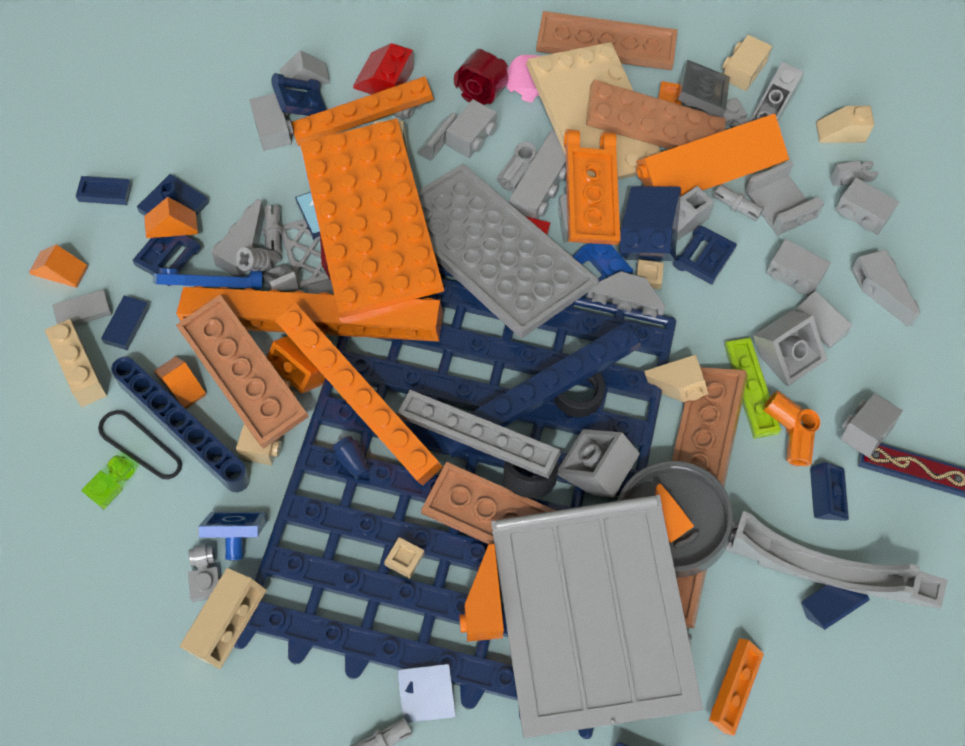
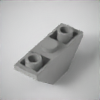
[587,272,665,319]

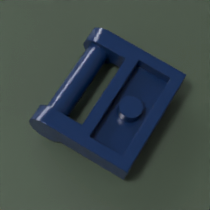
[271,73,327,116]
[673,225,737,285]
[132,235,202,286]

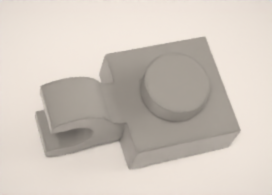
[830,160,878,186]

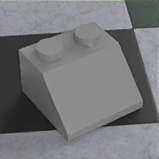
[753,310,827,386]
[557,429,640,498]

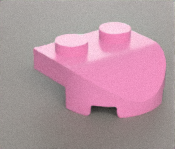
[506,55,540,102]

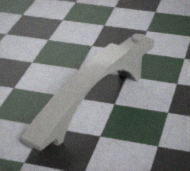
[726,511,948,609]

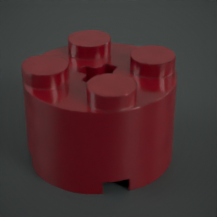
[453,49,508,105]

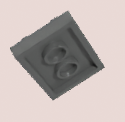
[678,59,730,117]

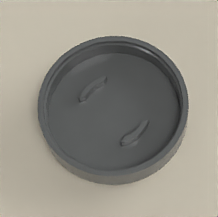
[618,461,733,578]

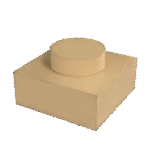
[636,260,664,289]
[384,537,425,578]

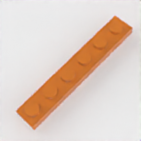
[291,76,434,146]

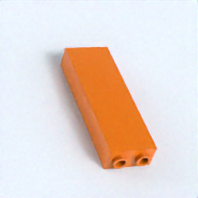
[636,113,789,197]

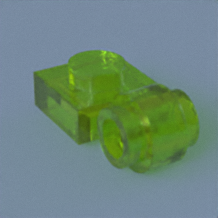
[81,455,135,510]

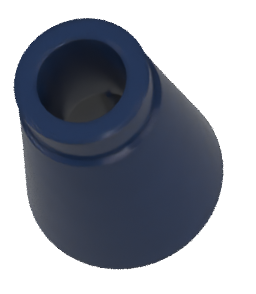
[332,436,370,479]

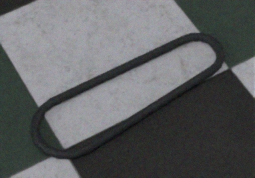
[98,410,182,480]

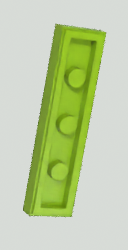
[724,337,781,439]

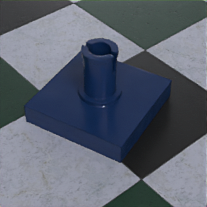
[137,174,209,216]

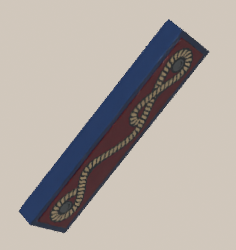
[858,444,965,498]

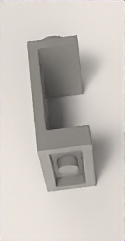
[745,161,824,236]

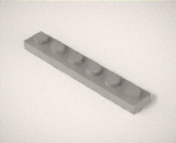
[397,390,561,479]

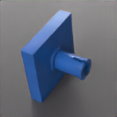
[199,512,267,560]

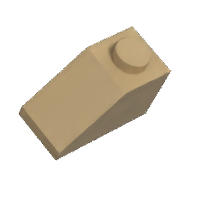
[816,106,874,143]
[644,355,708,402]

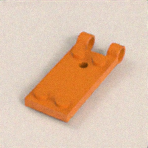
[564,129,620,245]

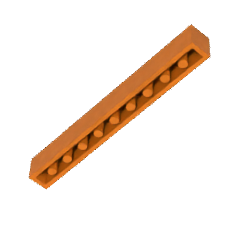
[176,286,443,341]

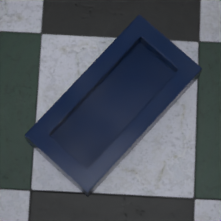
[76,176,132,205]
[101,295,150,351]

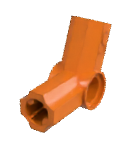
[763,390,821,466]

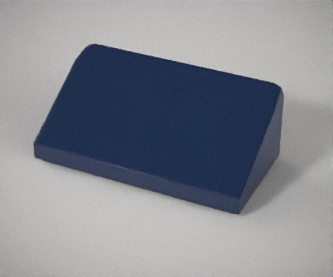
[810,462,849,521]
[801,585,870,630]

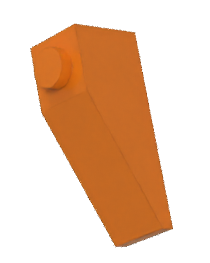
[459,544,504,642]

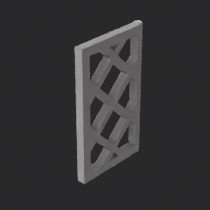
[280,219,329,289]

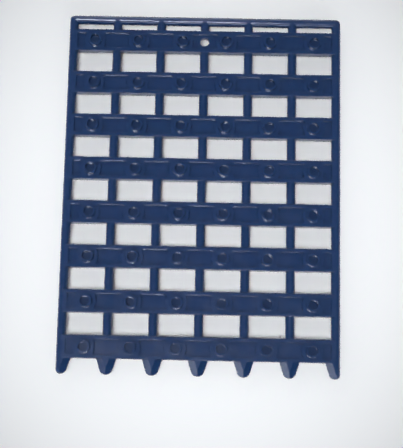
[234,264,676,739]

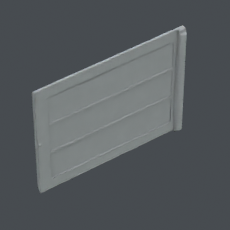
[491,495,703,738]

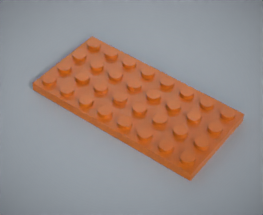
[300,118,444,318]

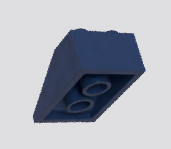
[619,186,681,261]

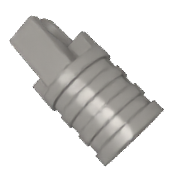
[236,247,281,271]

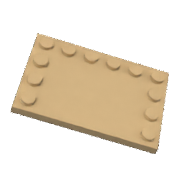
[526,42,661,180]

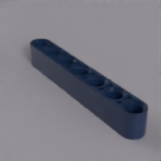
[111,357,250,493]

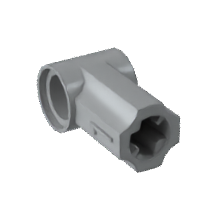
[497,142,536,191]

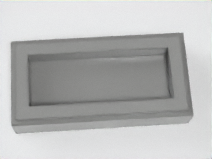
[52,289,112,326]

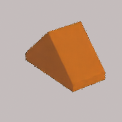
[144,197,198,238]
[29,244,88,288]
[153,356,206,409]

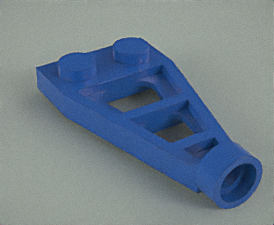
[573,243,633,297]
[153,268,262,291]

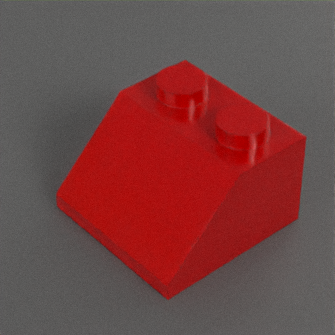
[353,43,414,94]

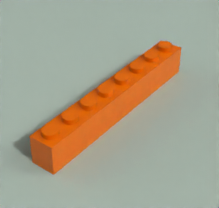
[275,302,443,486]

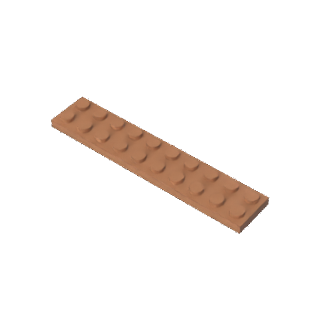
[672,367,748,629]

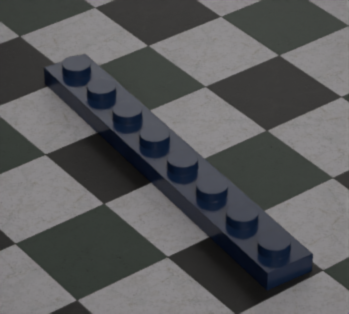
[437,322,641,458]

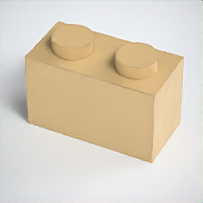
[722,35,773,92]

